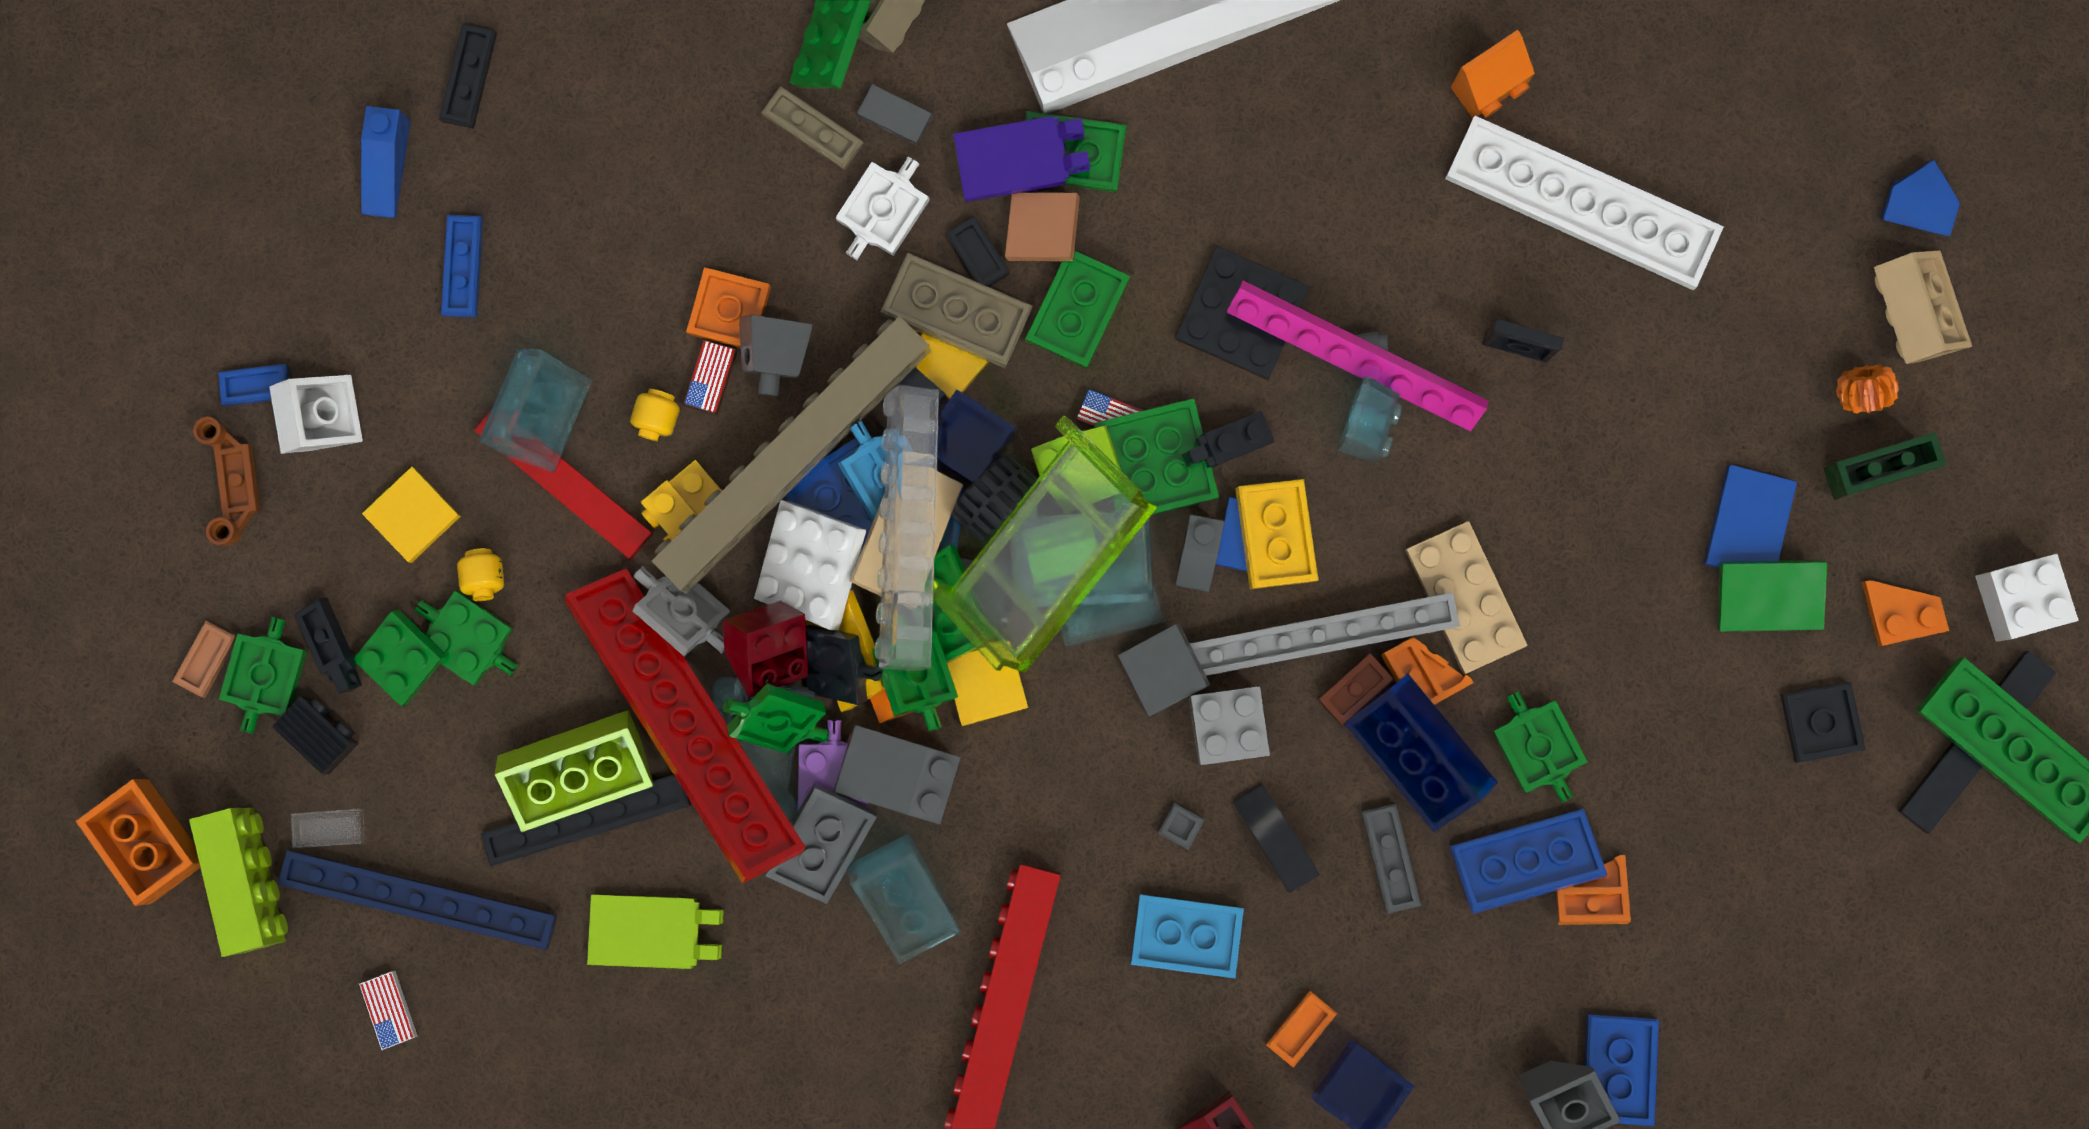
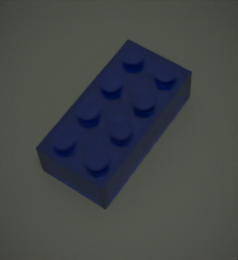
[1345,673,1498,832]

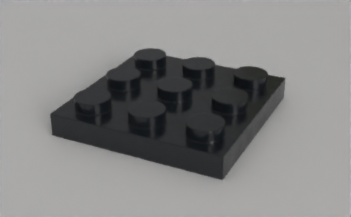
[1175,246,1310,380]

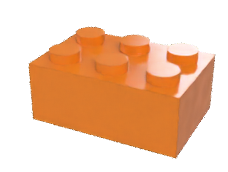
[76,779,201,906]

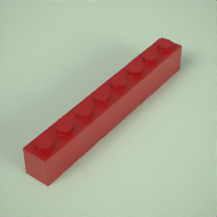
[944,864,1061,1129]

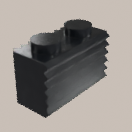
[272,696,358,774]

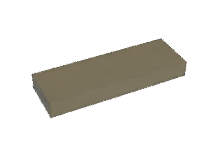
[761,86,864,171]

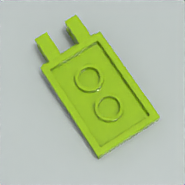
[587,894,724,969]

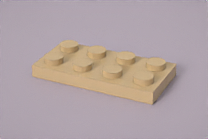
[1405,521,1528,675]

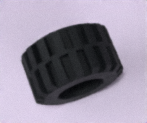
[952,454,1041,545]

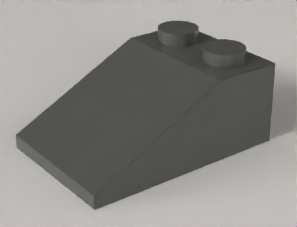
[833,725,961,824]

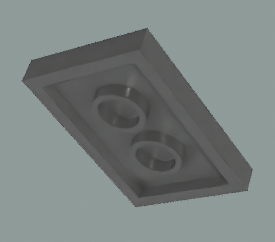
[765,783,877,904]

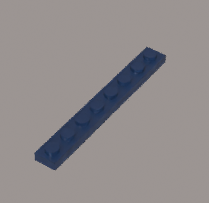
[277,850,557,950]

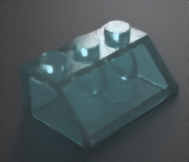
[479,349,592,472]

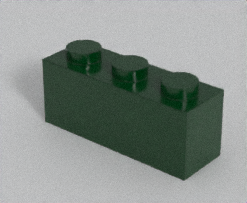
[1823,432,1947,500]

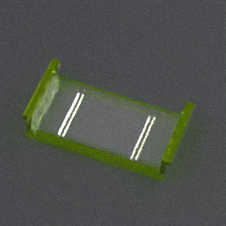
[926,415,1158,673]

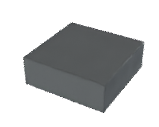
[1158,803,1205,850]

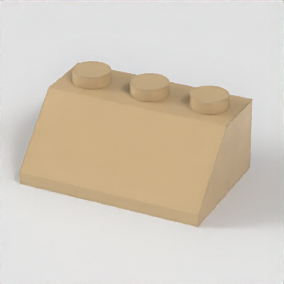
[1874,250,1972,364]

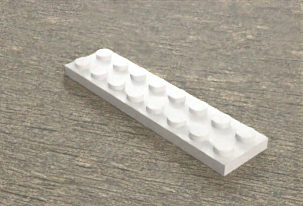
[1445,116,1724,290]

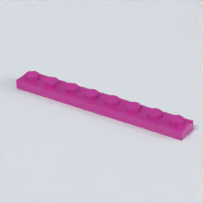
[1227,281,1489,432]

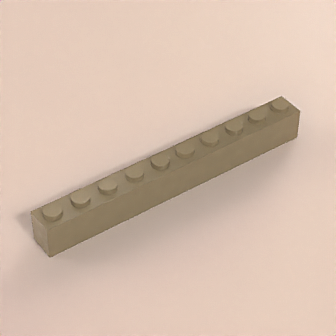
[652,316,931,594]

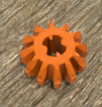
[1836,364,1899,414]

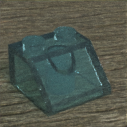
[1337,376,1403,464]

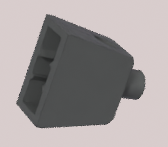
[739,315,813,396]

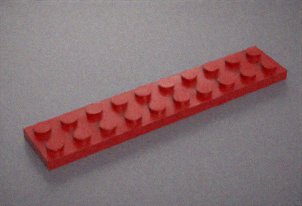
[565,568,806,884]

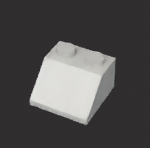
[269,375,363,454]

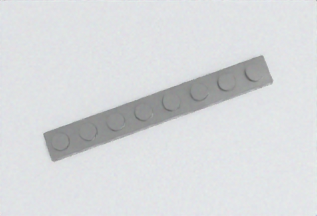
[1190,593,1460,676]

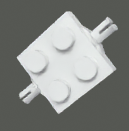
[836,157,929,260]

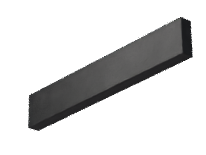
[1898,651,2056,833]
[481,775,691,866]

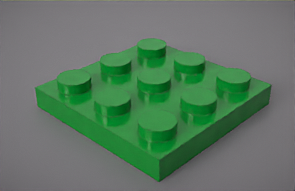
[1094,399,1219,523]

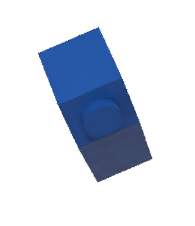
[361,106,411,218]

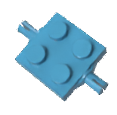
[837,421,917,523]

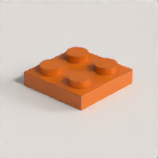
[686,267,771,348]

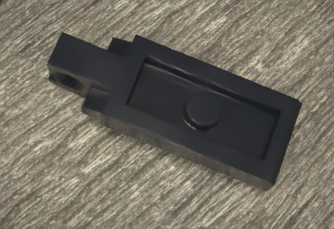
[1181,411,1275,468]
[295,597,362,694]

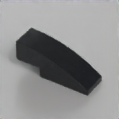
[1233,784,1320,893]

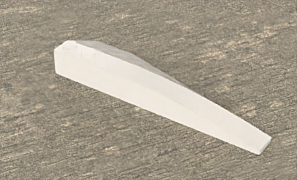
[1007,0,1340,114]

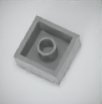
[1189,686,1270,766]

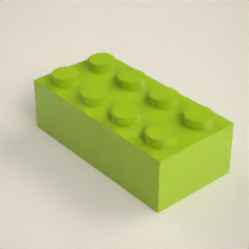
[189,808,288,957]

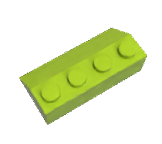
[495,710,653,832]

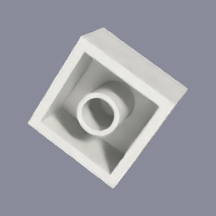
[1975,554,2079,642]

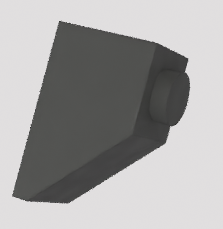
[1175,515,1225,592]

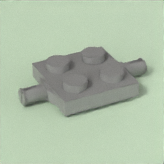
[633,566,730,656]

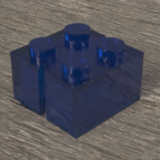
[918,389,1015,485]
[1311,1039,1415,1129]

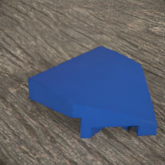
[1880,159,1960,237]

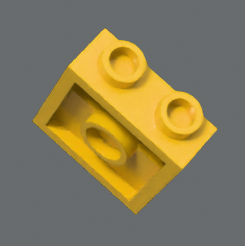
[641,460,722,541]

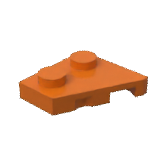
[1861,580,1949,647]
[1381,637,1474,715]
[1556,855,1631,925]

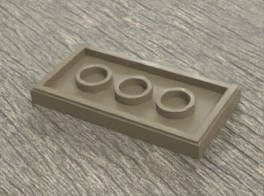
[880,253,1033,369]

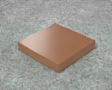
[1005,193,1080,261]

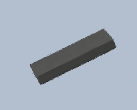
[1361,804,1421,914]

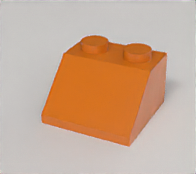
[1451,30,1535,118]

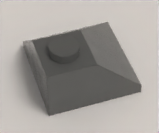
[1519,1060,1621,1129]

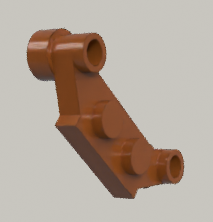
[193,417,261,546]

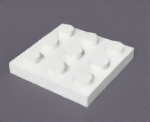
[754,500,866,630]

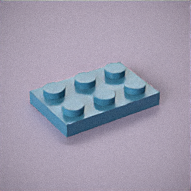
[1131,894,1244,978]

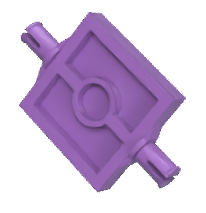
[798,720,868,811]

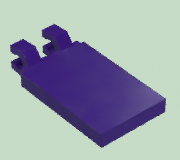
[953,116,1090,202]

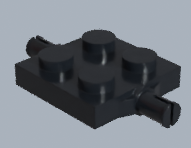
[806,625,882,705]

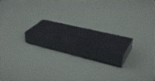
[439,24,497,129]

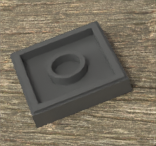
[1118,623,1210,717]

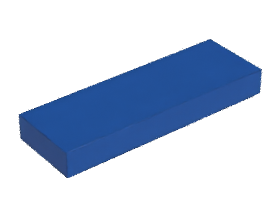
[441,215,483,318]

